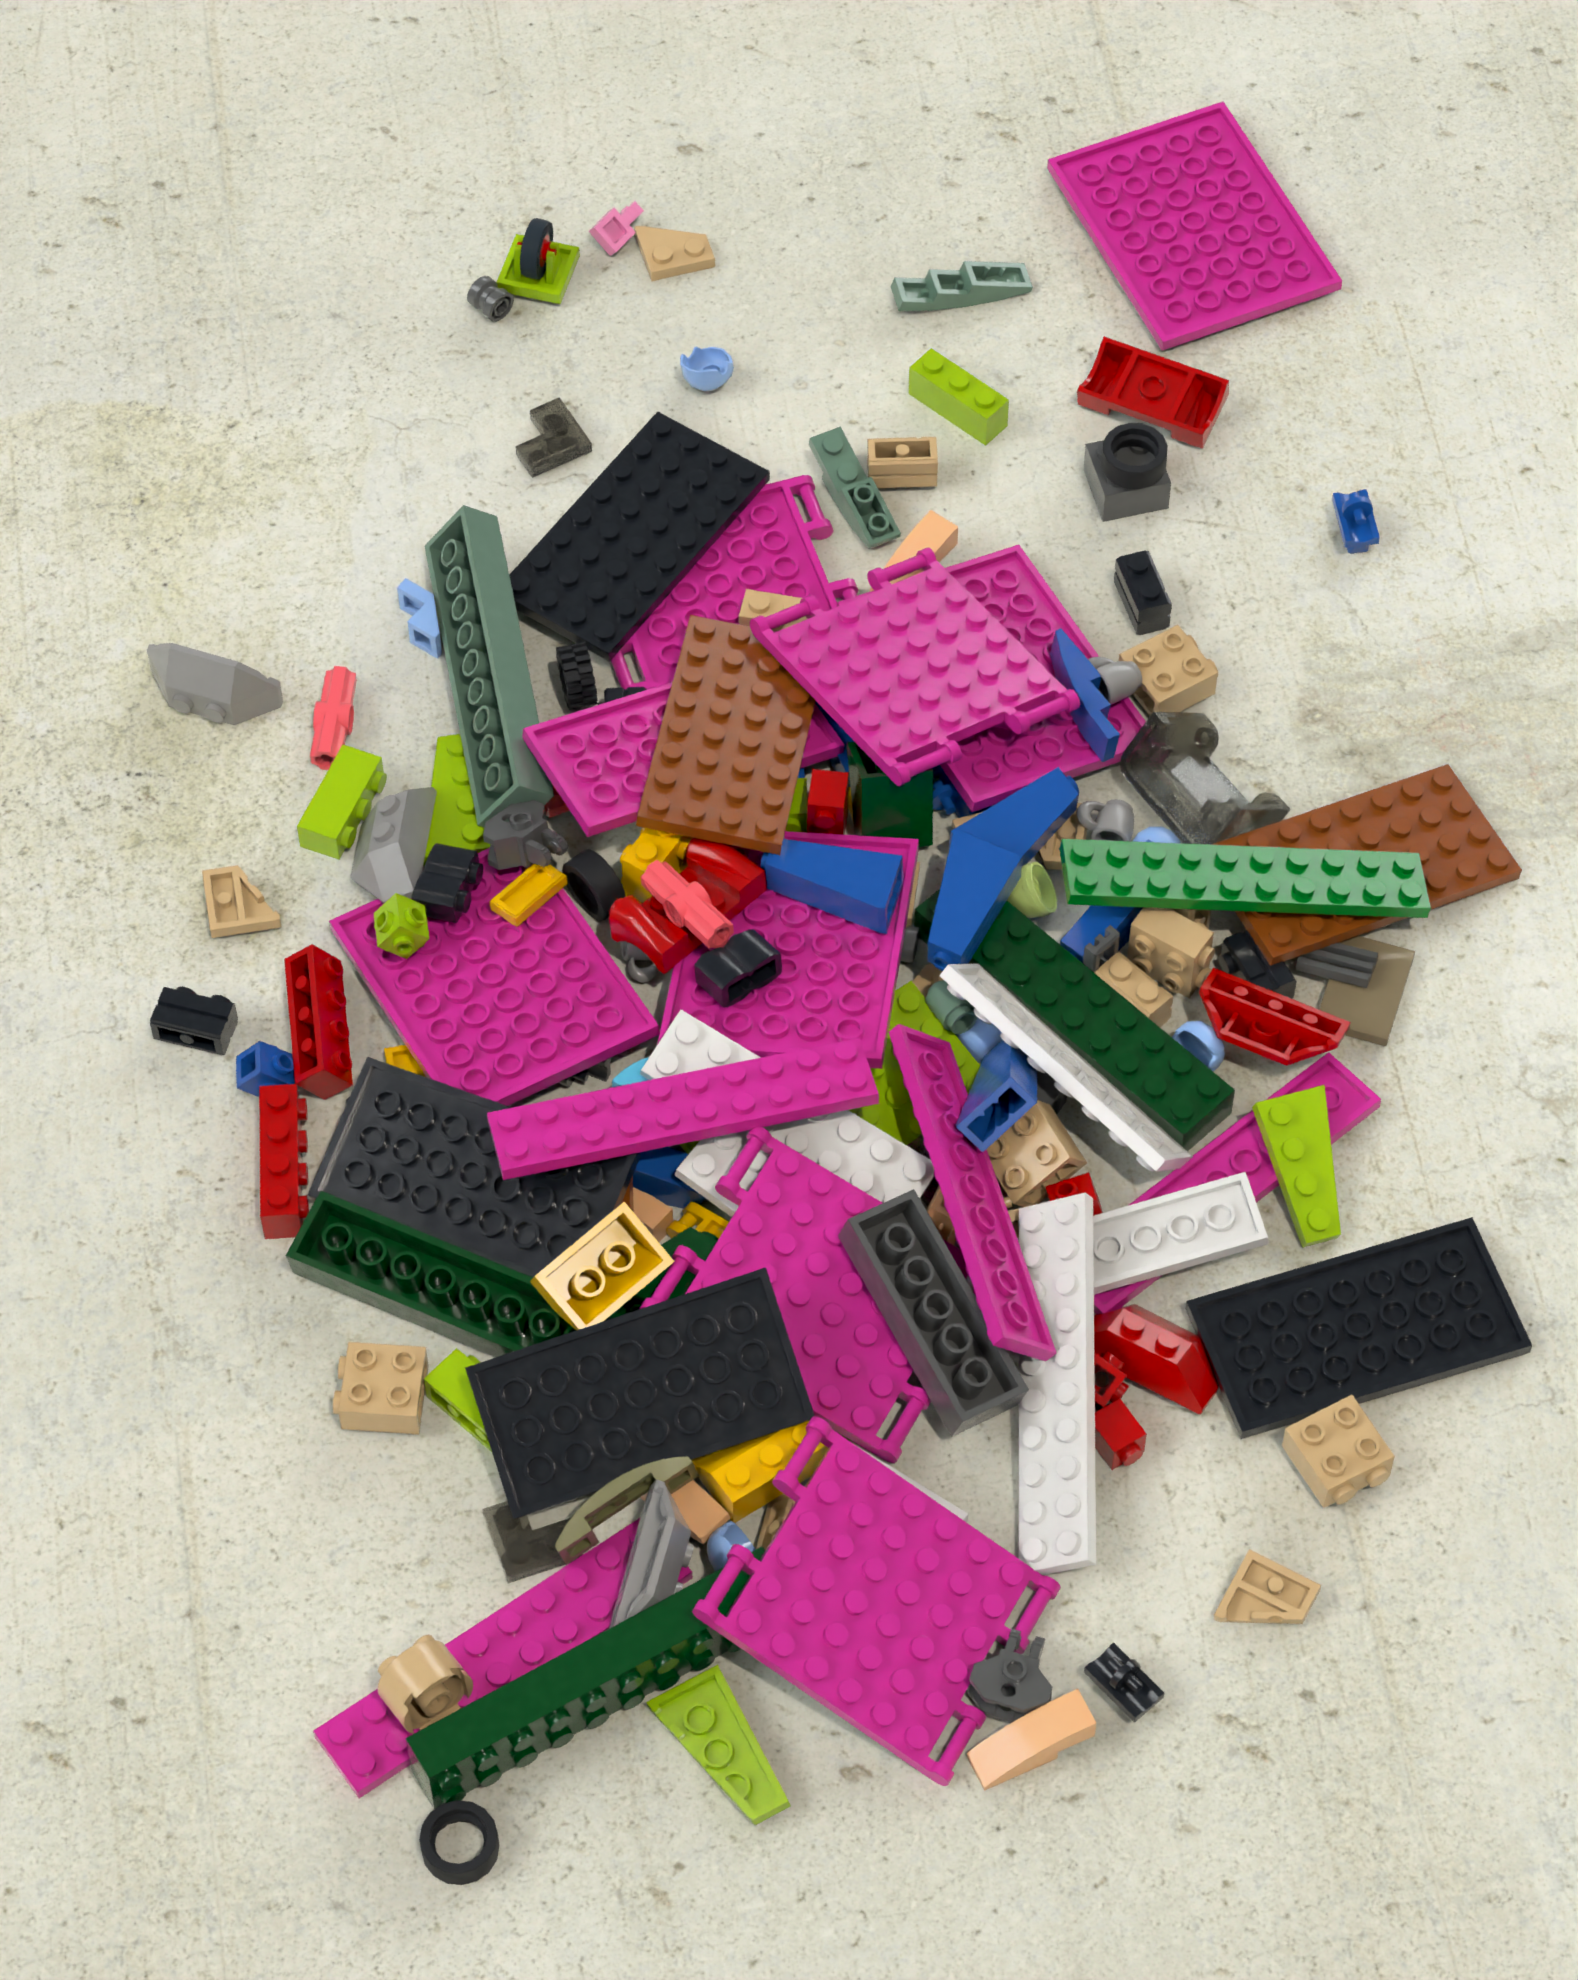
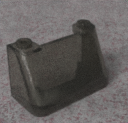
[1120,712,1291,845]

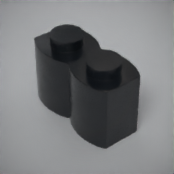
[411,843,483,923]
[694,929,782,1007]

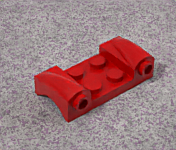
[1077,336,1229,449]
[609,838,767,974]

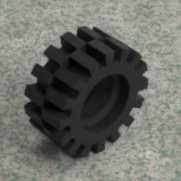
[556,642,598,710]

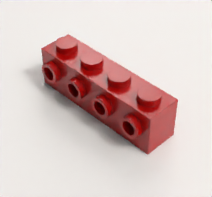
[284,944,353,1100]
[259,1084,309,1239]

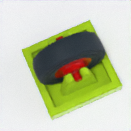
[496,218,580,304]

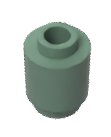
[925,980,977,1034]

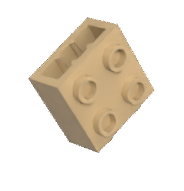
[1119,625,1218,724]
[1127,907,1215,999]
[987,1100,1087,1207]
[333,1342,429,1434]
[1282,1395,1395,1508]

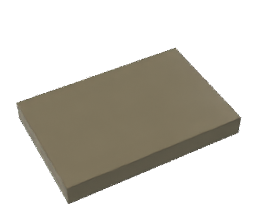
[1319,936,1415,1046]

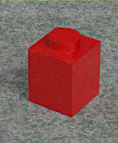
[1095,1398,1147,1470]

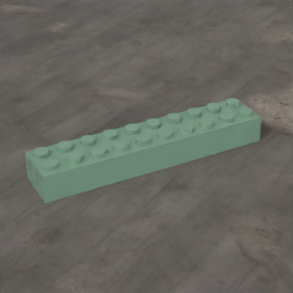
[424,505,554,827]

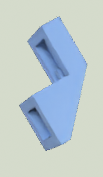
[397,578,442,659]

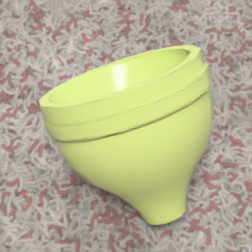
[1007,862,1057,918]

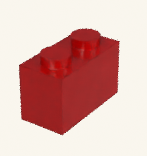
[807,769,849,835]

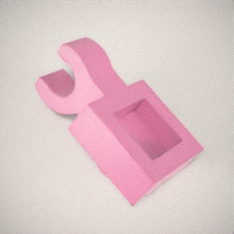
[589,201,644,256]

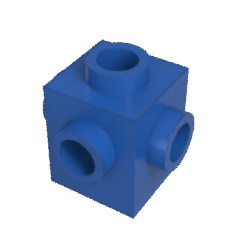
[236,1041,295,1097]

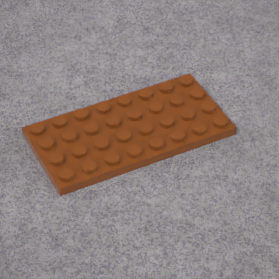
[636,615,816,855]
[1211,764,1522,966]

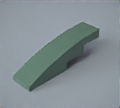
[890,261,1033,311]

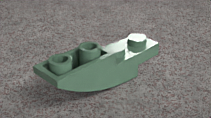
[809,426,901,549]

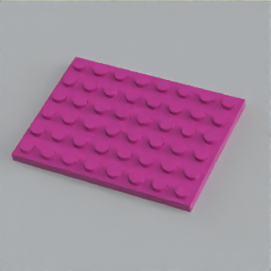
[1047,101,1342,351]
[837,544,1159,812]
[657,831,919,1069]
[329,848,660,1106]

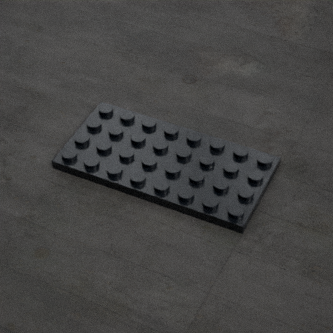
[509,411,770,662]
[308,1057,641,1277]
[1185,1217,1532,1439]
[465,1267,815,1519]

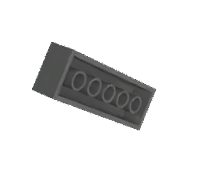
[838,1189,1029,1437]

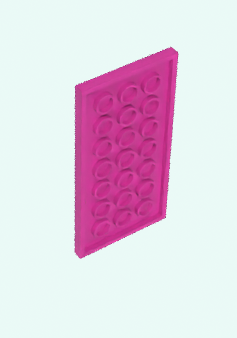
[522,682,844,837]

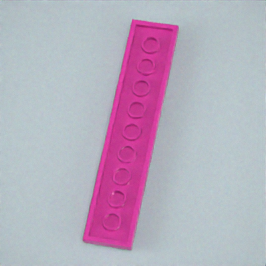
[888,1024,1057,1362]
[487,1038,879,1180]
[1094,1052,1381,1315]
[313,1517,693,1798]

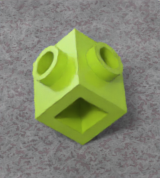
[374,893,429,959]

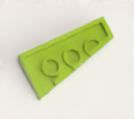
[423,734,490,866]
[1252,1085,1341,1248]
[646,1664,791,1825]

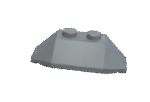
[147,643,283,725]
[351,787,437,903]
[609,1480,694,1629]

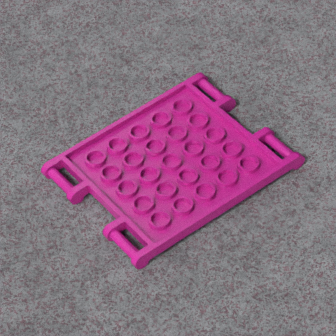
[611,475,859,690]
[750,547,1080,786]
[640,1126,977,1463]
[692,1416,1061,1786]

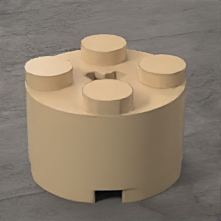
[378,1634,473,1734]

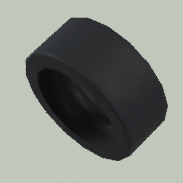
[1101,423,1168,490]
[562,849,626,921]
[419,1800,500,1885]

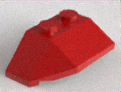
[1199,968,1351,1066]
[1094,1304,1218,1415]

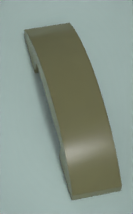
[555,1456,699,1565]

